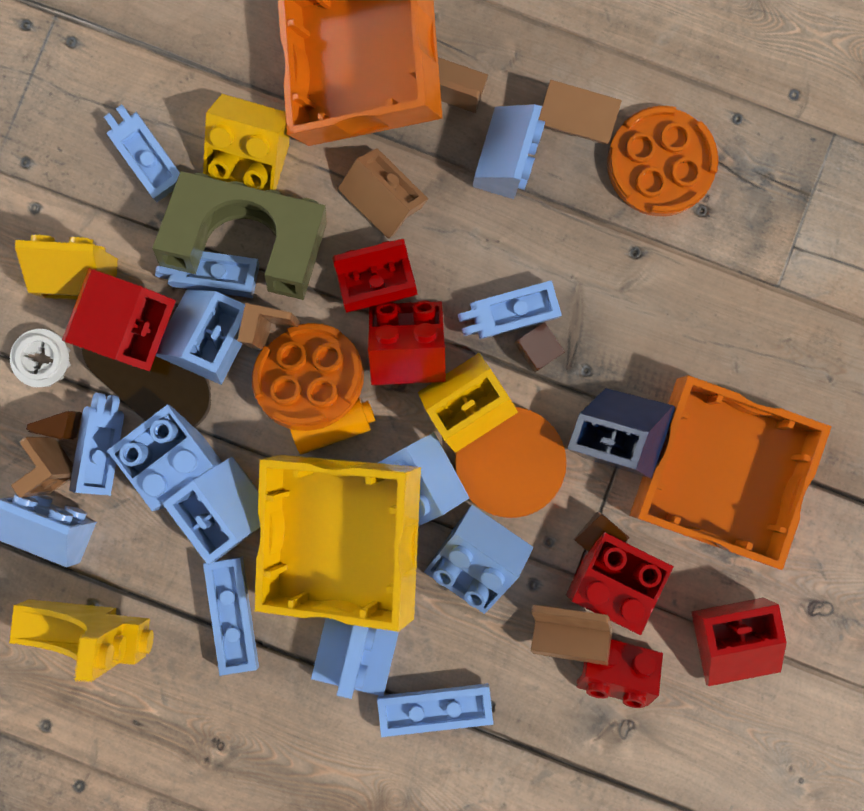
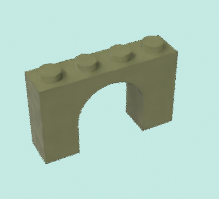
[152,171,327,300]

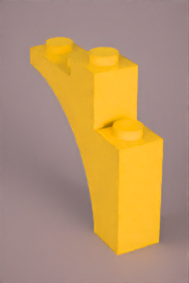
[9,599,154,682]

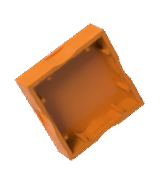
[278,0,443,146]
[629,375,832,571]

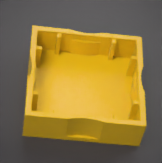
[255,455,421,632]

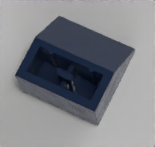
[567,388,676,479]

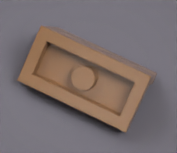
[438,57,488,113]
[539,79,622,144]
[339,148,428,238]
[237,303,301,351]
[11,437,73,498]
[531,605,612,665]

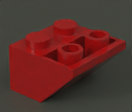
[62,268,176,372]
[368,300,446,385]
[566,532,674,636]
[691,597,787,686]

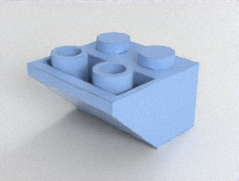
[473,104,545,199]
[156,289,245,385]
[107,404,222,511]
[378,432,470,526]
[162,457,260,565]
[0,493,97,567]
[424,505,534,614]

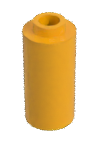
[290,396,376,455]

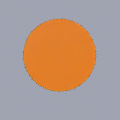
[607,106,719,217]
[252,323,364,431]
[455,407,566,518]

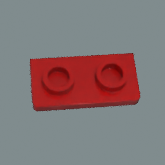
[332,239,418,313]
[576,639,663,708]

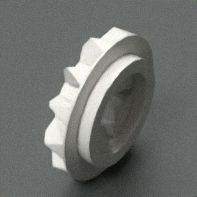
[10,329,71,387]

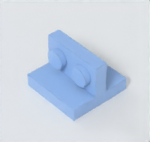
[311,618,399,699]

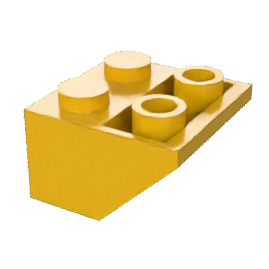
[203,94,290,191]
[15,235,118,300]
[418,353,518,453]

